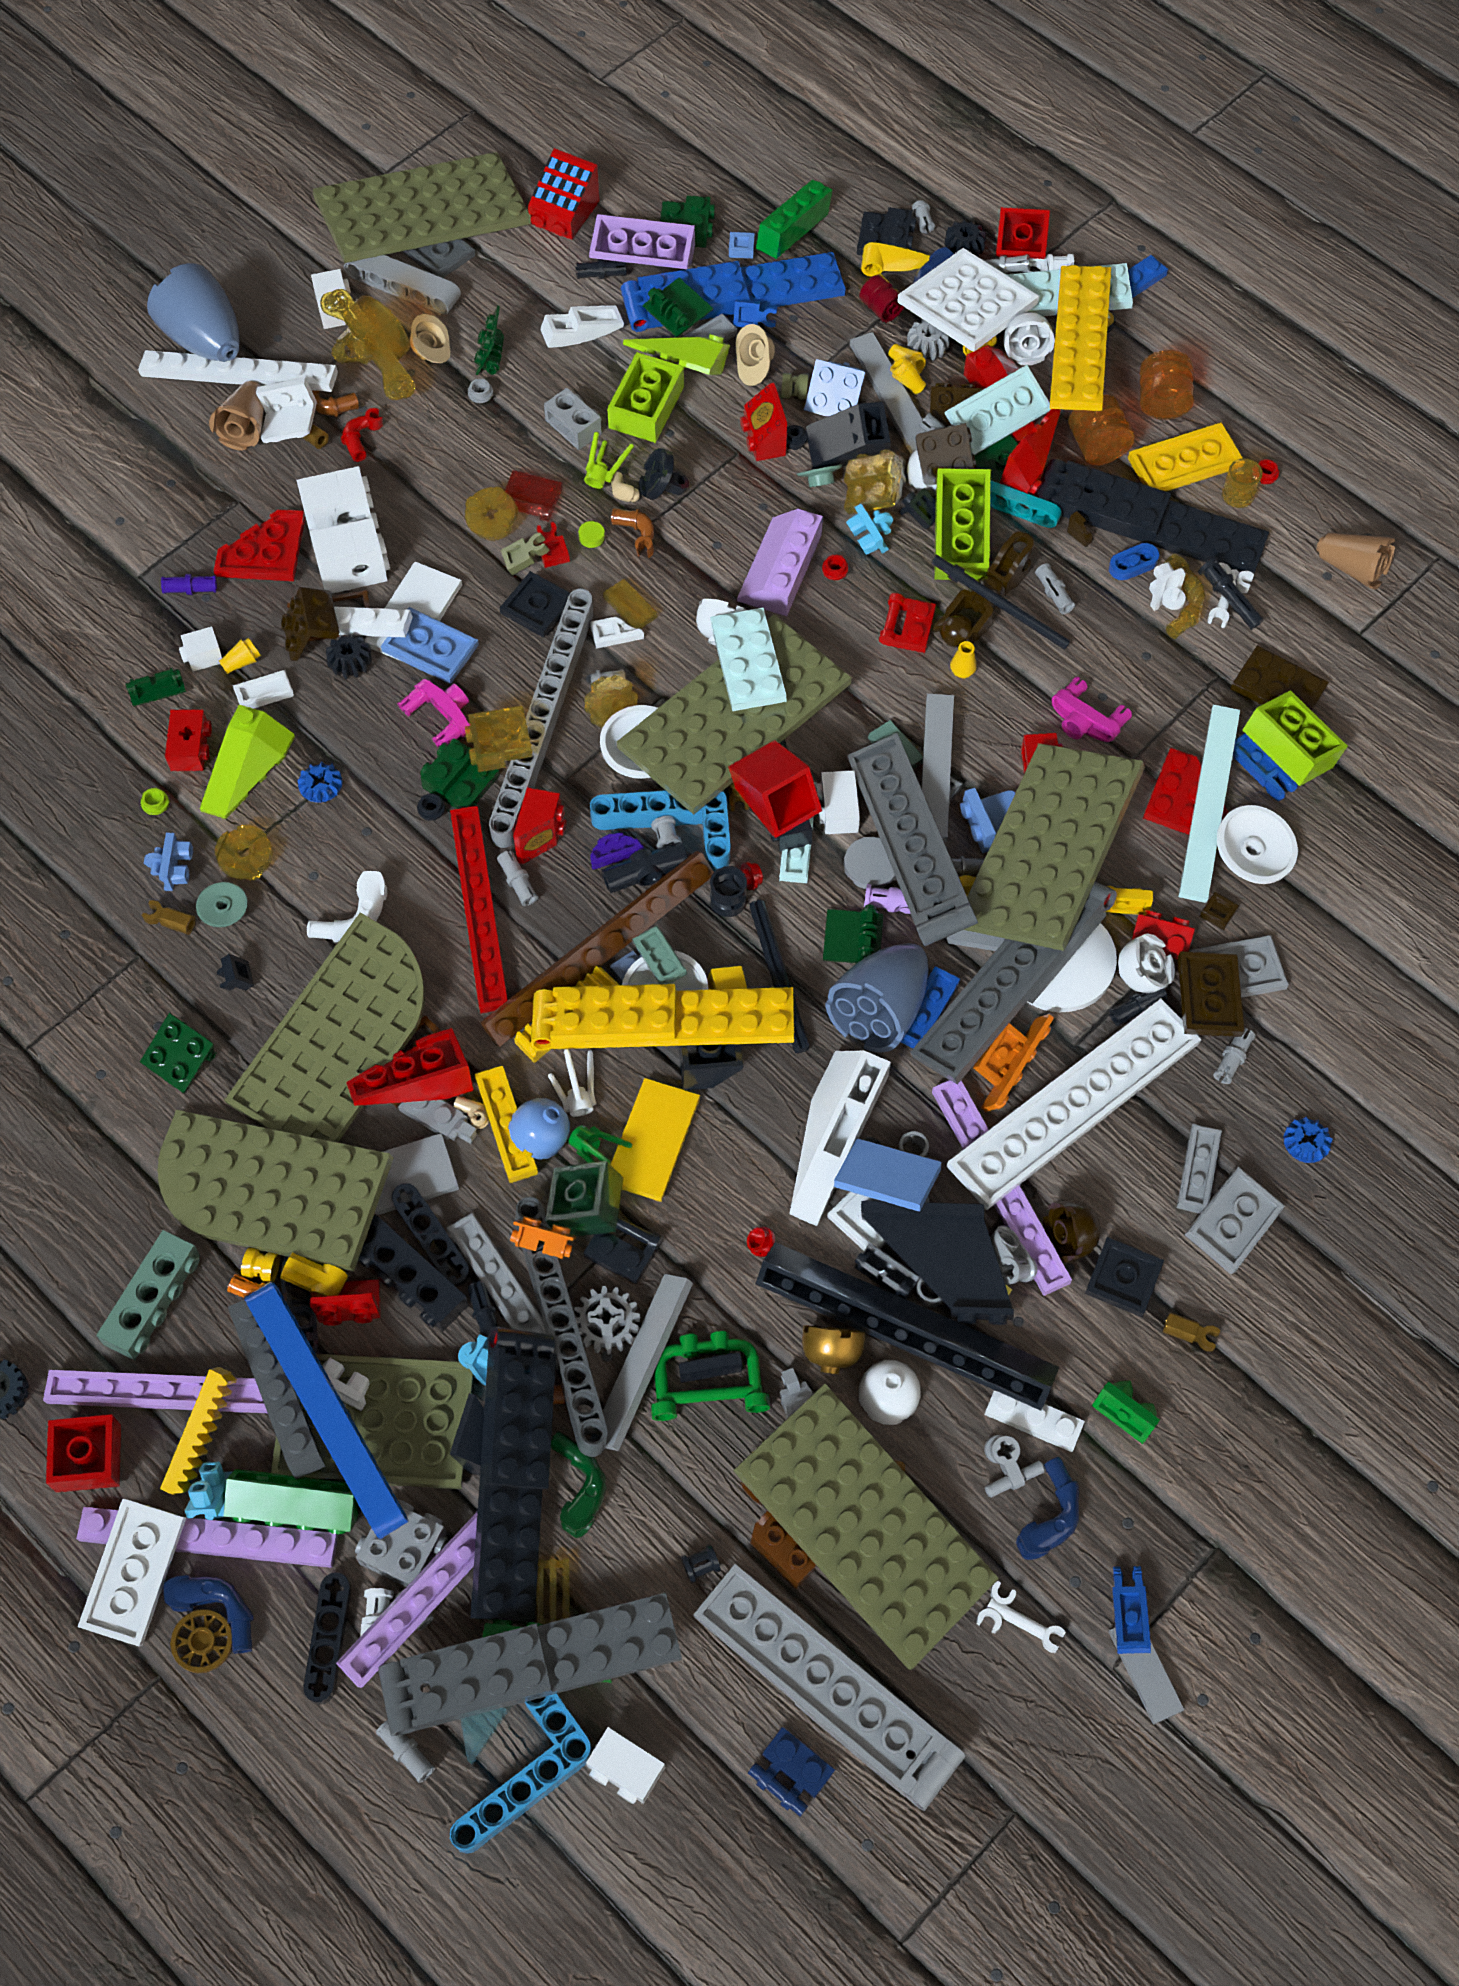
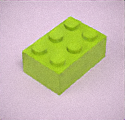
[607,352,684,443]
[1243,690,1348,786]

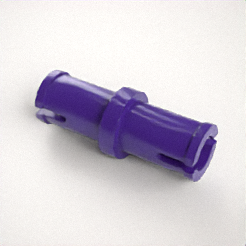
[161,574,217,595]

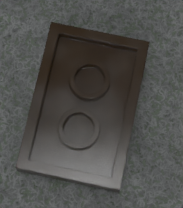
[1230,645,1329,711]
[1178,951,1245,1037]

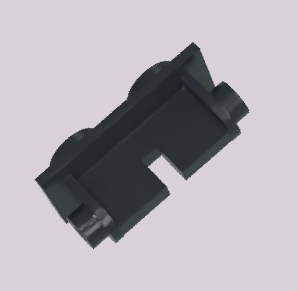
[854,1242,920,1299]

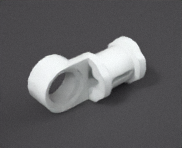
[1023,254,1074,273]
[360,1588,394,1637]

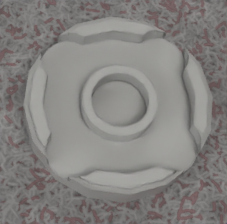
[844,837,896,889]

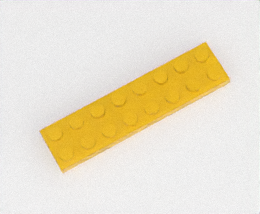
[1050,265,1111,411]

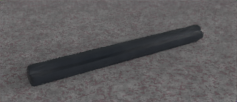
[750,899,809,1054]

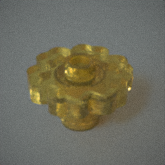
[584,675,638,729]

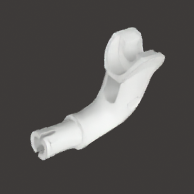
[307,871,388,942]

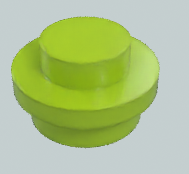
[141,788,169,815]

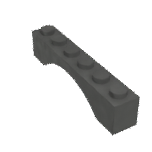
[228,1300,325,1480]

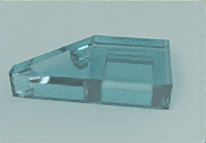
[461,1708,508,1765]

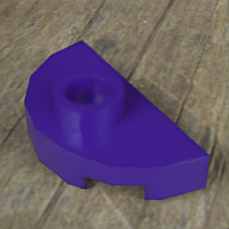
[590,832,645,870]

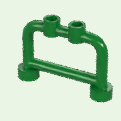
[651,1331,771,1421]

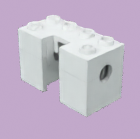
[296,466,390,594]

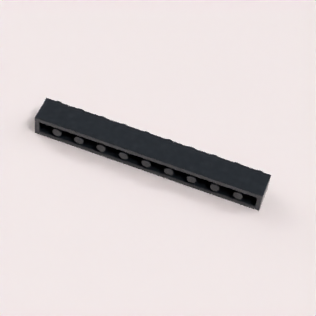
[755,1242,1059,1411]

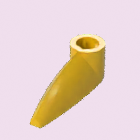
[861,242,930,277]

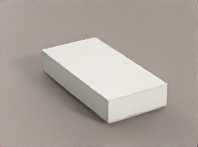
[233,670,294,709]

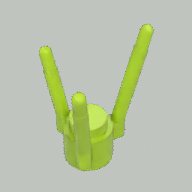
[584,432,634,489]

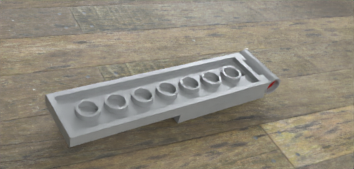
[693,1564,966,1811]

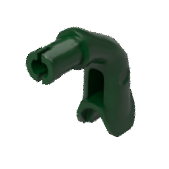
[551,1431,607,1538]

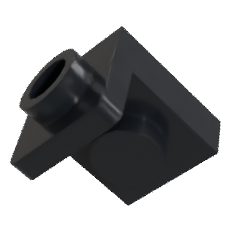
[898,488,936,530]

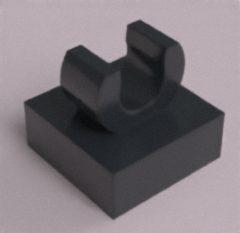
[217,954,254,991]

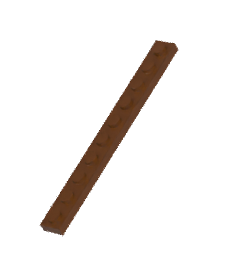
[480,851,714,1047]

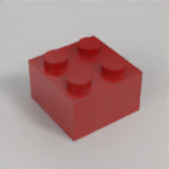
[46,1414,121,1492]

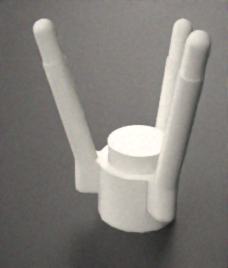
[548,1049,596,1117]

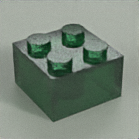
[545,1161,624,1236]

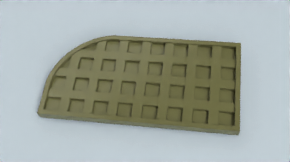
[224,912,425,1143]
[158,1110,394,1271]

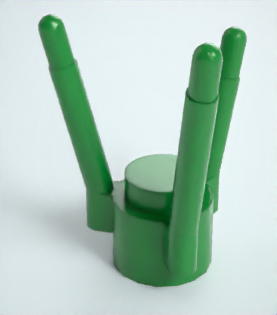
[569,1125,632,1194]

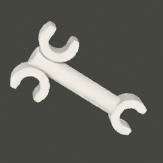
[1207,563,1254,628]
[976,1581,1066,1653]

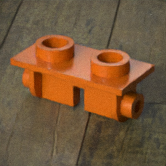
[510,1216,577,1259]

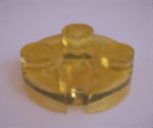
[465,487,518,541]
[215,825,273,880]

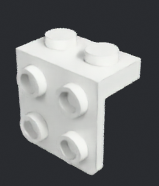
[256,378,317,443]

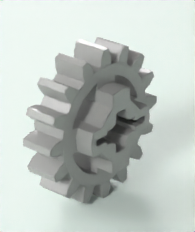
[574,1286,640,1355]

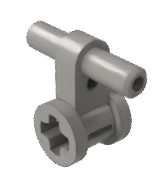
[984,1435,1045,1498]

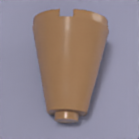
[209,381,264,451]
[1317,533,1395,590]

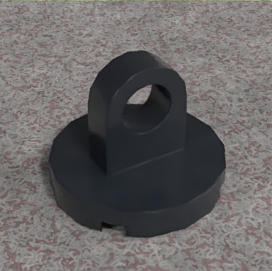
[639,448,689,500]

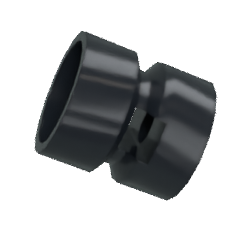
[710,866,747,917]

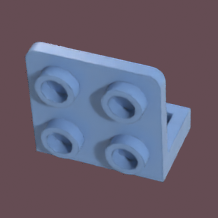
[960,788,1015,853]

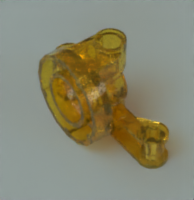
[320,289,415,400]

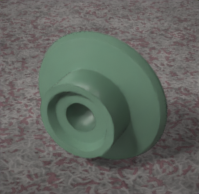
[797,465,842,488]
[196,882,247,927]

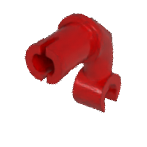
[341,408,383,462]

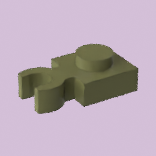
[501,533,549,575]

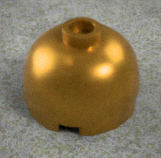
[802,1325,865,1374]

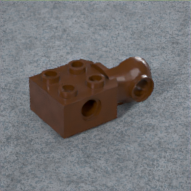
[740,1482,818,1590]

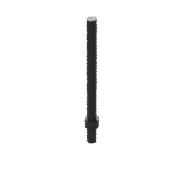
[931,554,1070,650]

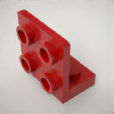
[310,1279,381,1326]

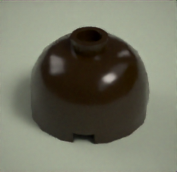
[1042,1200,1100,1262]

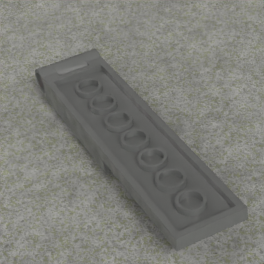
[847,733,978,947]
[910,880,1117,1085]
[378,1593,682,1736]

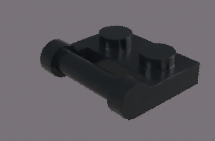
[584,1208,664,1285]

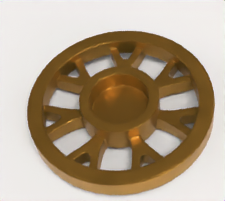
[170,1610,232,1673]

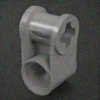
[990,1226,1037,1285]

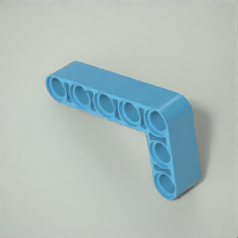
[590,791,731,871]
[450,1694,592,1854]

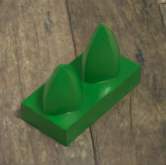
[1092,1380,1160,1444]

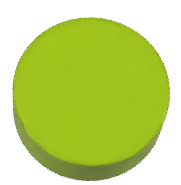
[578,521,605,548]

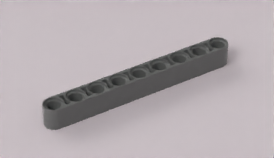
[515,1197,608,1457]

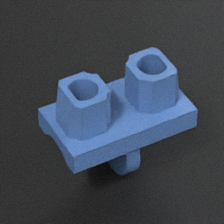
[144,833,193,891]

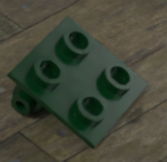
[642,277,713,338]
[474,305,504,375]
[823,905,884,963]
[140,1013,217,1094]

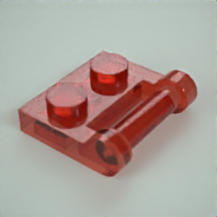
[498,470,563,522]

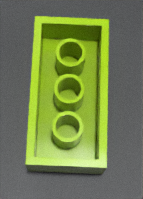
[934,468,991,580]

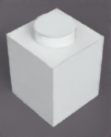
[179,627,222,672]

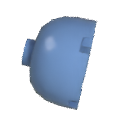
[508,1098,570,1159]

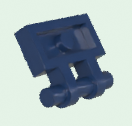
[748,1727,835,1817]

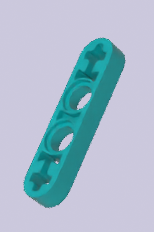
[990,480,1062,528]

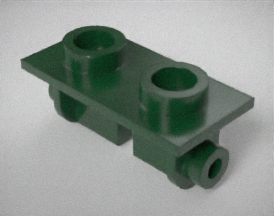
[125,667,186,707]

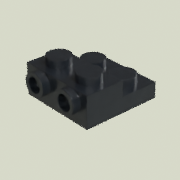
[857,207,916,255]

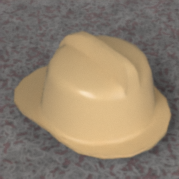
[409,314,450,363]
[736,324,775,386]

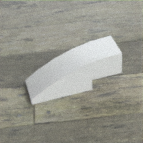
[540,305,624,348]

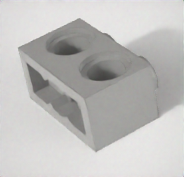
[544,388,602,450]

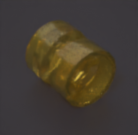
[1222,458,1263,508]

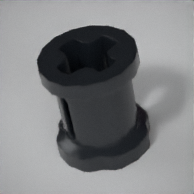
[680,1544,721,1584]

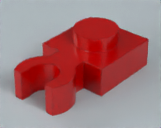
[537,522,570,568]

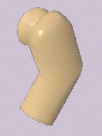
[611,472,640,503]
[453,1095,489,1129]

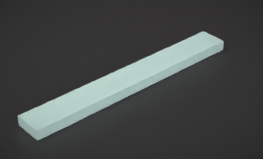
[1178,705,1240,903]

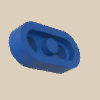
[1109,543,1159,580]

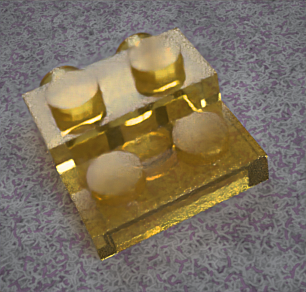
[844,450,903,514]
[464,706,533,772]

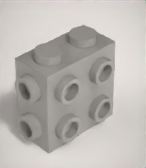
[355,1499,448,1587]

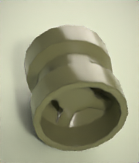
[781,372,809,400]

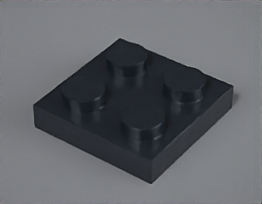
[500,571,570,638]
[1085,1237,1164,1317]

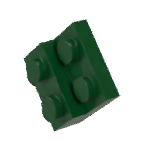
[660,195,715,248]
[420,738,500,809]

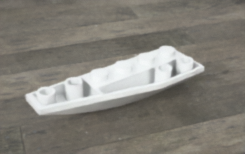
[790,1050,891,1226]

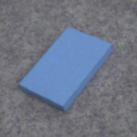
[381,607,479,685]
[834,1138,941,1212]

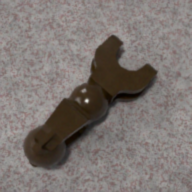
[933,531,1034,648]

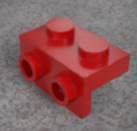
[1131,909,1195,960]

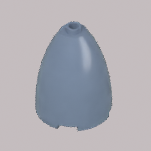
[147,263,240,362]
[825,943,928,1052]

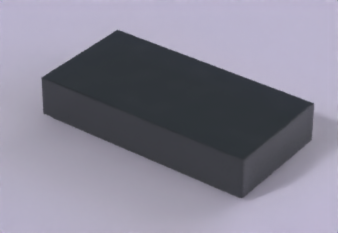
[679,1352,742,1383]

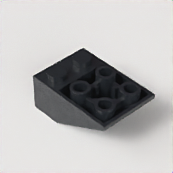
[806,402,891,469]

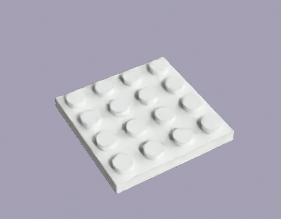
[898,248,1039,352]

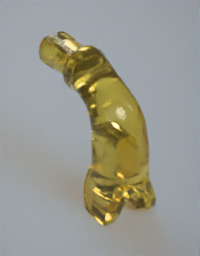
[1163,554,1206,639]

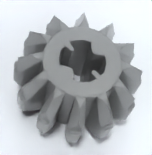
[907,319,949,361]

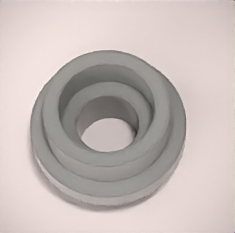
[468,379,493,403]

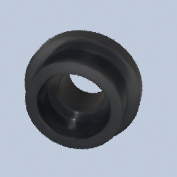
[786,425,808,450]
[417,793,445,821]

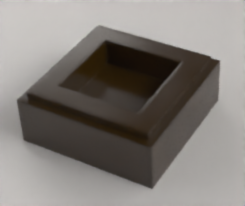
[1199,892,1240,930]

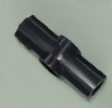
[601,842,688,894]

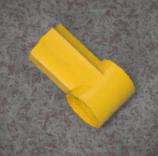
[280,1252,348,1297]

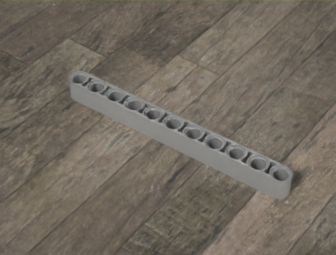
[489,588,593,848]

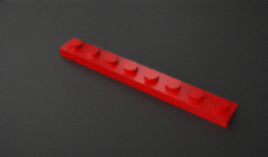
[450,806,508,1014]

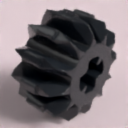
[944,219,986,257]
[326,632,372,680]

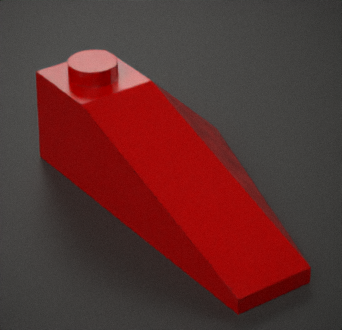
[964,345,1036,444]
[1000,409,1061,495]
[346,1028,474,1106]

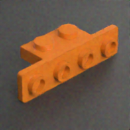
[973,1014,1054,1112]

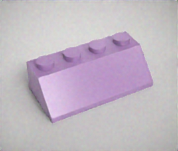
[589,214,695,269]
[737,509,823,616]

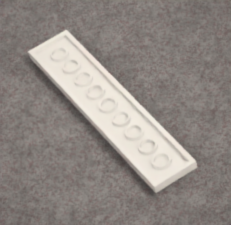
[947,999,1201,1210]

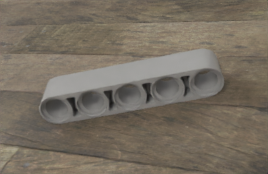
[344,255,461,315]

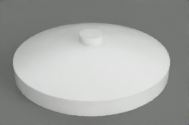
[1027,923,1117,1012]

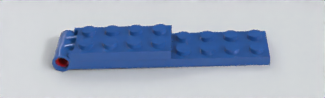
[620,252,845,332]

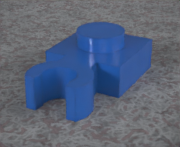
[733,299,778,327]

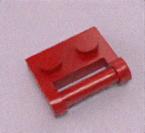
[879,593,936,653]

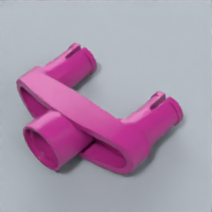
[1051,677,1132,742]
[397,679,472,747]

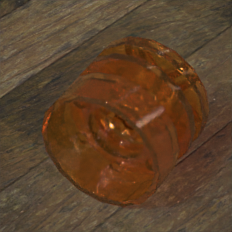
[1140,350,1194,420]
[1068,395,1135,465]

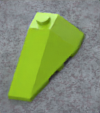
[623,334,730,375]
[200,705,295,819]

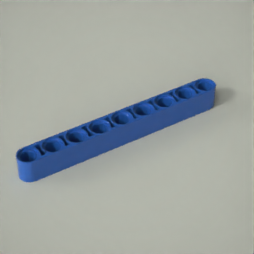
[244,1281,409,1540]

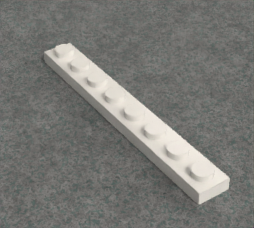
[138,350,338,392]

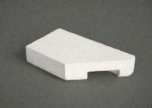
[590,616,644,649]

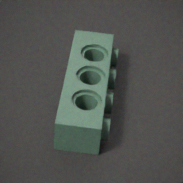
[96,1230,200,1361]

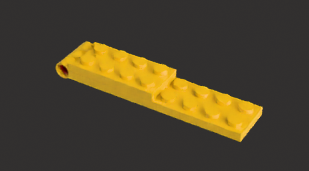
[531,984,794,1051]

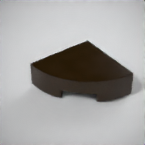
[1067,511,1092,547]

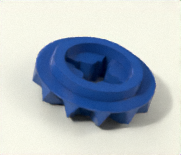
[297,761,342,803]
[1284,1116,1333,1163]

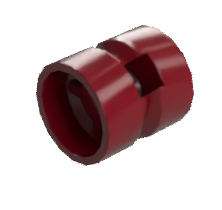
[859,274,904,323]

